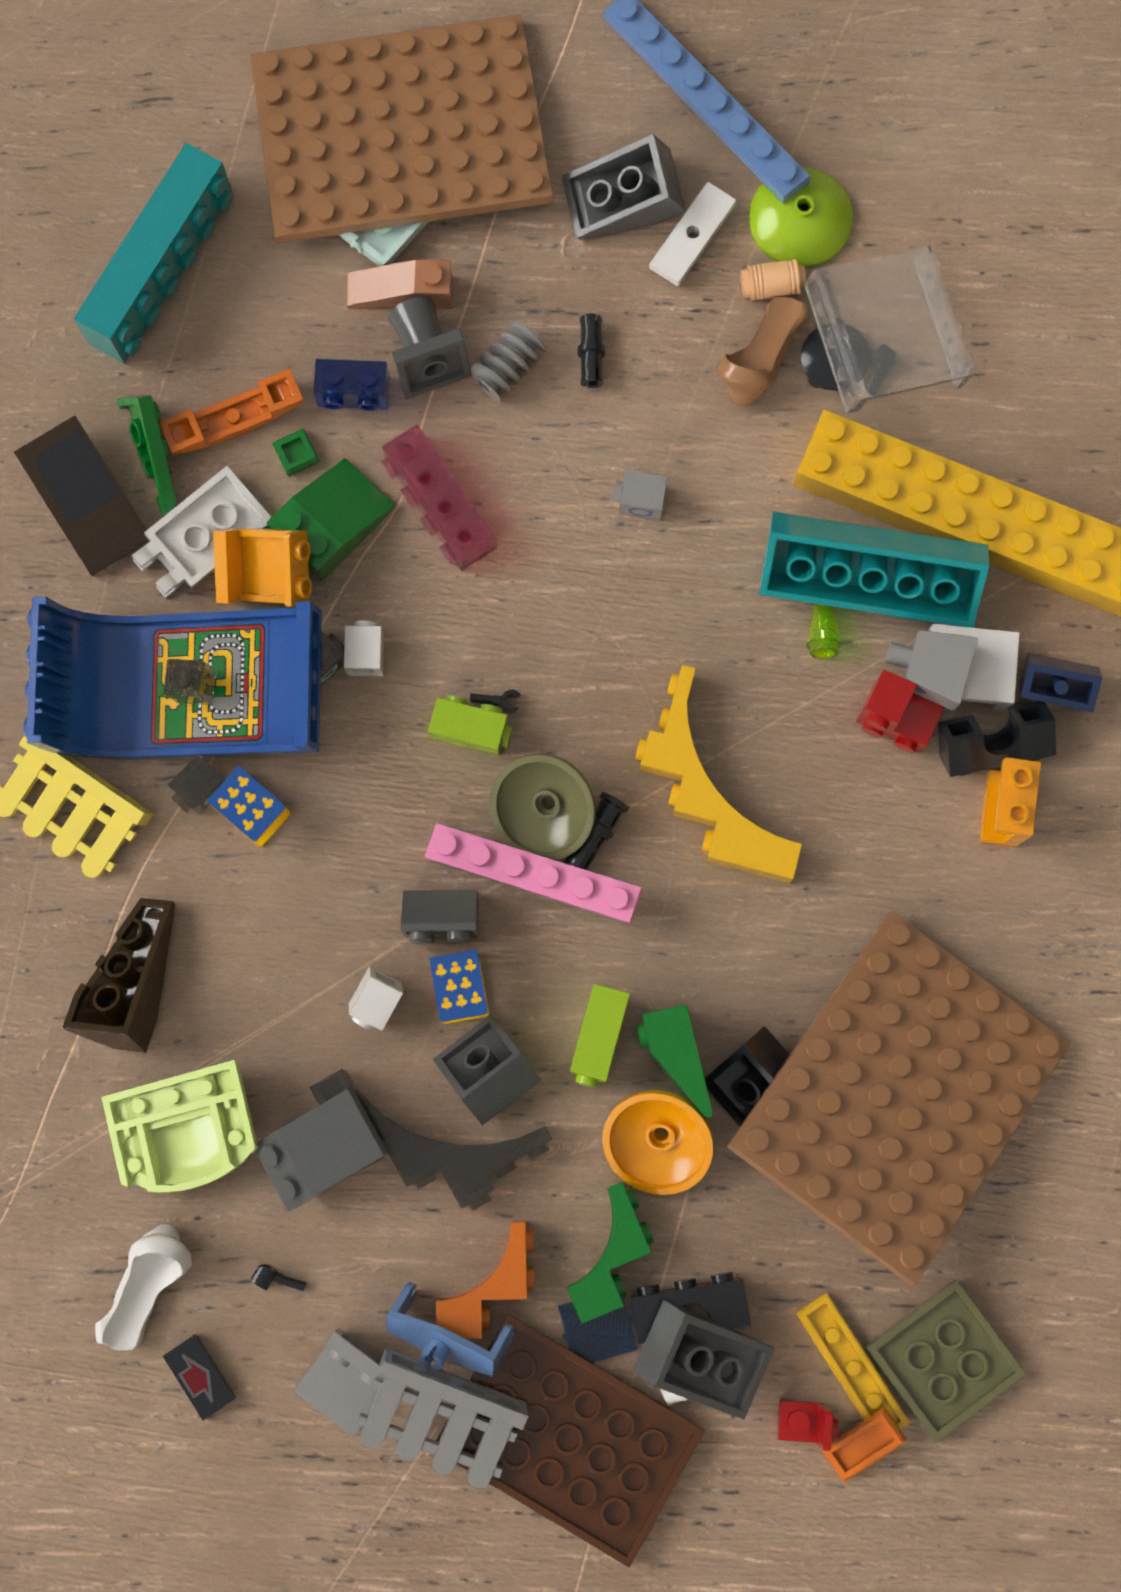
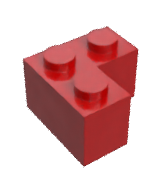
[856,669,945,753]

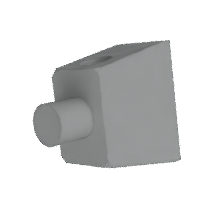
[885,631,978,711]

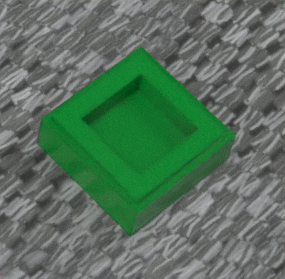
[272,428,320,477]

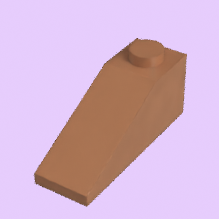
[347,260,452,309]

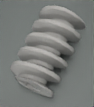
[471,322,546,402]

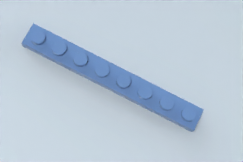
[603,0,810,204]

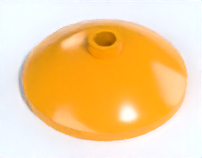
[602,1090,714,1195]

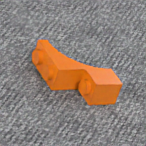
[436,1221,535,1339]

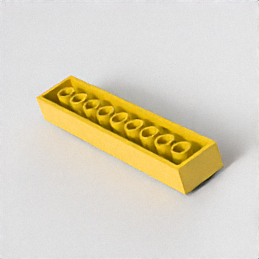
[793,409,1121,617]

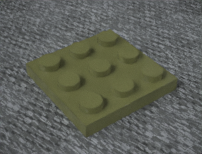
[865,1279,1026,1443]

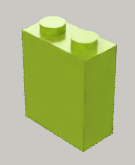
[569,984,630,1088]

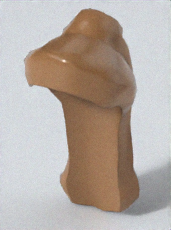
[717,297,809,406]

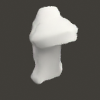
[95,1224,192,1351]

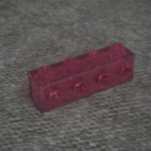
[381,424,497,571]

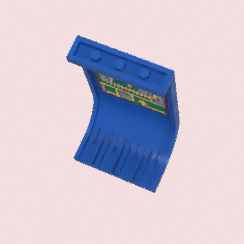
[24,596,322,760]

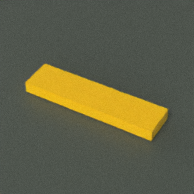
[795,1292,911,1430]

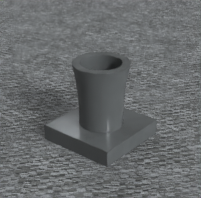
[388,297,472,399]

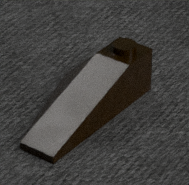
[62,898,175,1053]

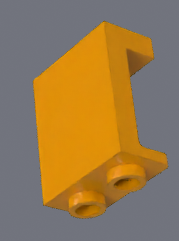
[213,528,312,607]
[979,758,1041,848]

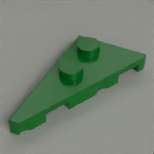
[116,395,177,517]

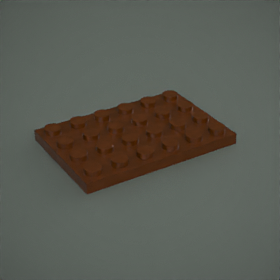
[436,1313,705,1568]

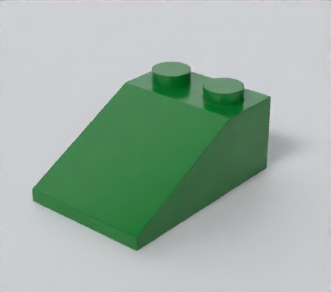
[266,458,396,581]
[635,1004,713,1118]

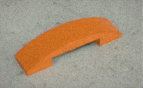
[159,368,304,455]

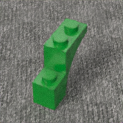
[566,1182,654,1324]

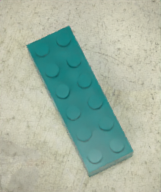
[74,143,233,364]
[759,512,990,628]

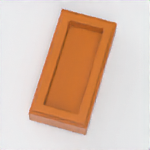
[821,1407,907,1482]

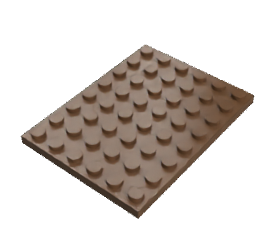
[250,14,553,244]
[726,911,1070,1286]

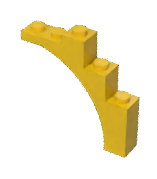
[635,665,802,883]

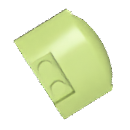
[101,1059,258,1192]

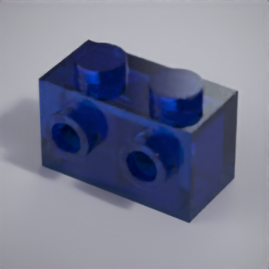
[314,359,390,411]

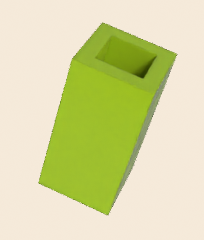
[428,695,513,756]

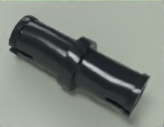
[577,314,605,388]

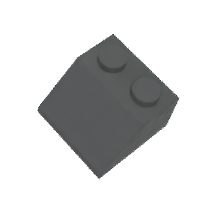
[433,1015,541,1126]

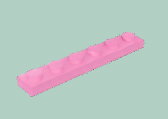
[425,823,643,925]

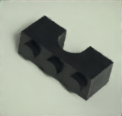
[938,701,1056,777]
[630,1272,751,1344]

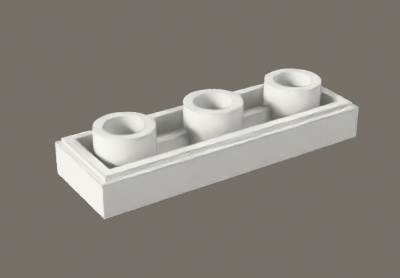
[649,182,737,287]

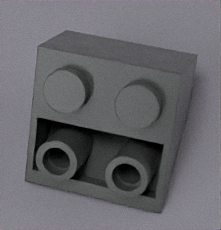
[401,890,479,945]

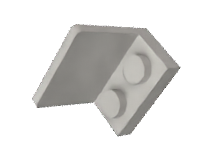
[295,1328,383,1436]

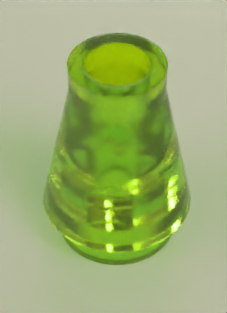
[806,604,842,659]

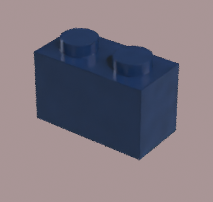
[1019,653,1102,712]

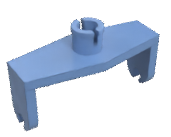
[387,1282,515,1377]

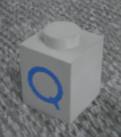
[613,470,668,520]

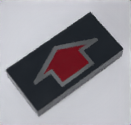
[163,1334,236,1421]

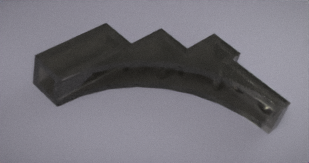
[309,1069,552,1211]

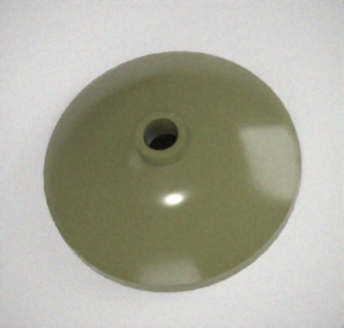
[489,753,596,860]

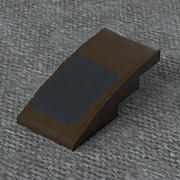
[14,415,149,576]

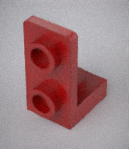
[777,1399,839,1451]

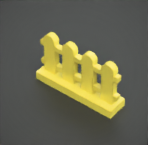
[0,735,155,878]

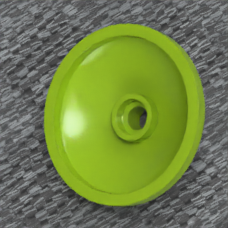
[749,167,853,268]

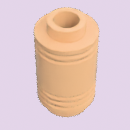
[740,259,806,301]

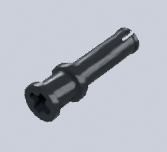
[565,791,630,870]

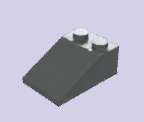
[562,134,686,240]
[255,1087,388,1212]
[633,1300,775,1420]

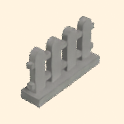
[357,1348,528,1488]

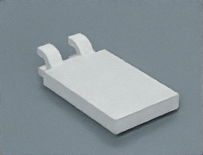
[132,466,271,599]

